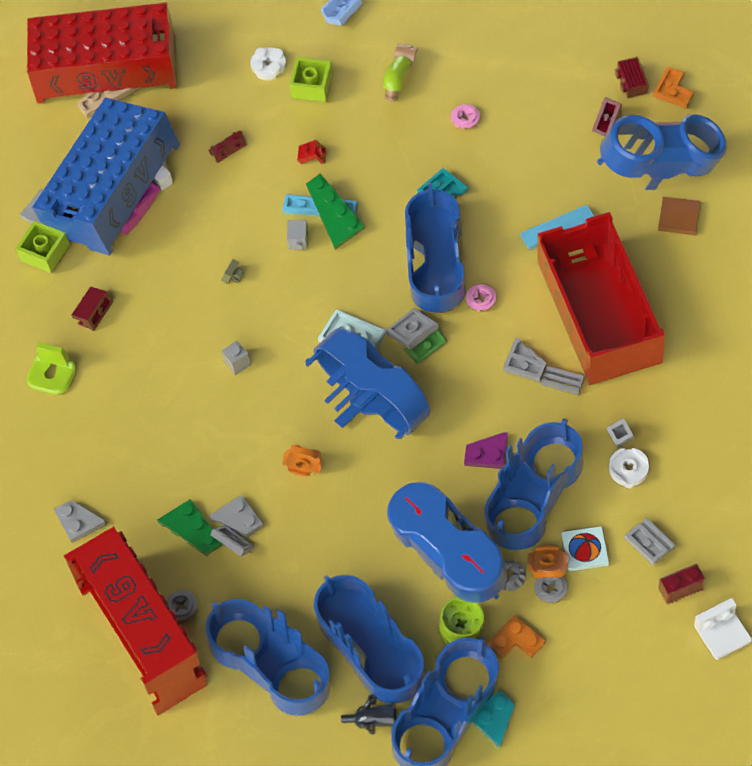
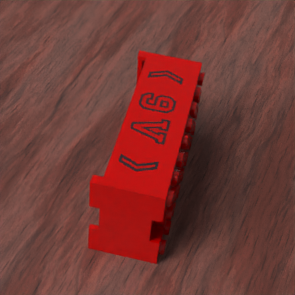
[27,2,177,104]
[538,212,665,386]
[63,526,208,716]

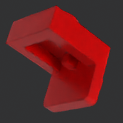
[297,140,327,164]

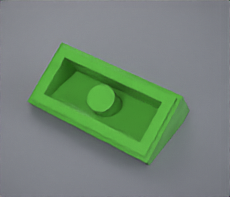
[404,329,447,364]

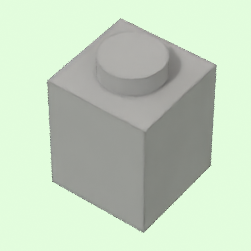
[287,220,308,250]
[222,341,251,375]
[606,418,635,448]

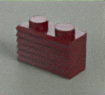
[615,56,649,98]
[658,563,705,604]

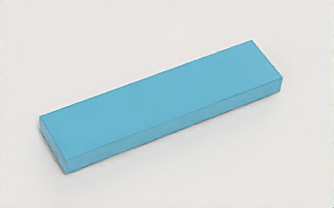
[282,194,358,216]
[520,205,594,250]

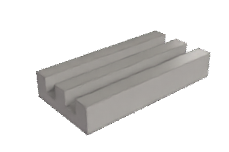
[541,366,584,395]
[211,525,254,557]

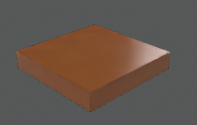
[658,197,700,235]

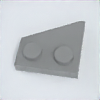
[503,337,546,382]
[209,495,264,538]
[54,500,106,543]

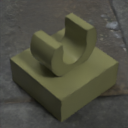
[221,259,244,284]

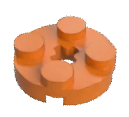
[282,444,322,476]
[527,545,568,579]

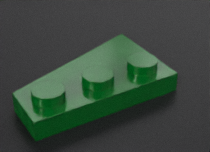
[157,499,223,556]

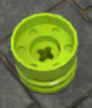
[439,597,484,645]

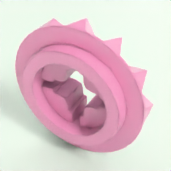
[451,104,480,130]
[466,284,496,312]

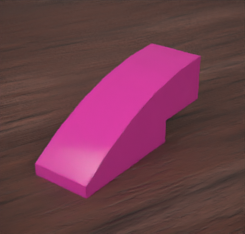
[121,183,160,235]

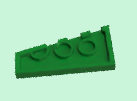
[306,173,365,250]

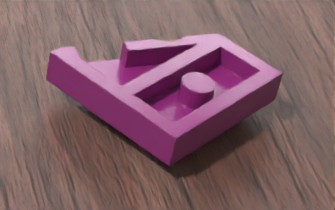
[464,432,508,469]

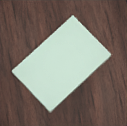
[318,309,386,350]

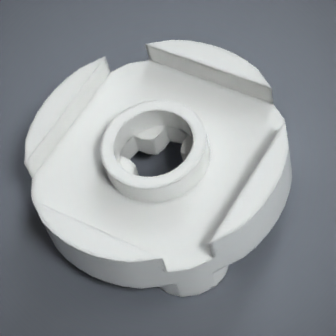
[251,48,286,80]
[609,448,649,488]

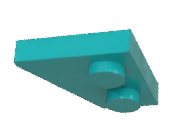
[417,168,468,197]
[472,690,515,748]

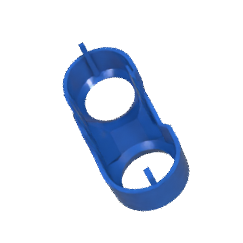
[597,114,727,190]
[484,418,584,550]
[206,599,330,716]
[391,638,498,766]

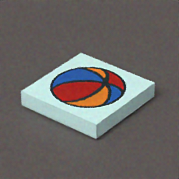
[561,526,609,572]

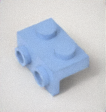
[321,0,362,26]

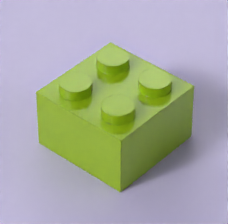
[289,57,333,102]
[15,221,70,273]

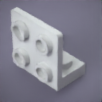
[694,598,752,660]

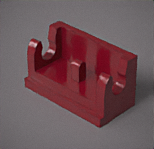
[71,286,113,331]

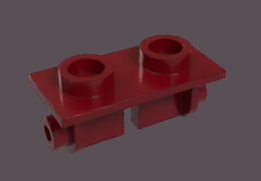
[208,130,247,163]

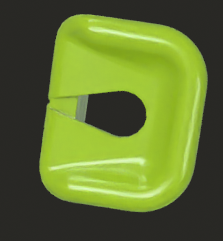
[27,342,76,395]

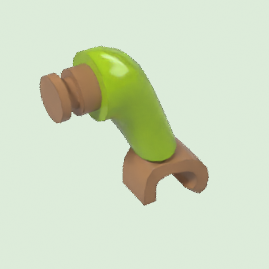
[383,44,418,101]

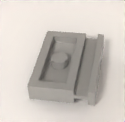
[625,518,675,566]

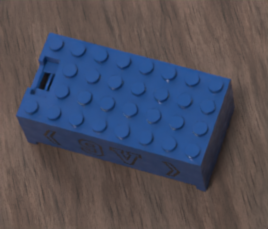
[32,97,180,256]

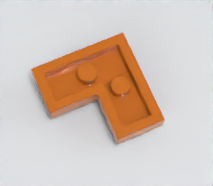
[653,66,694,109]
[486,615,545,659]

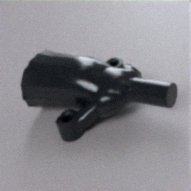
[341,694,397,735]

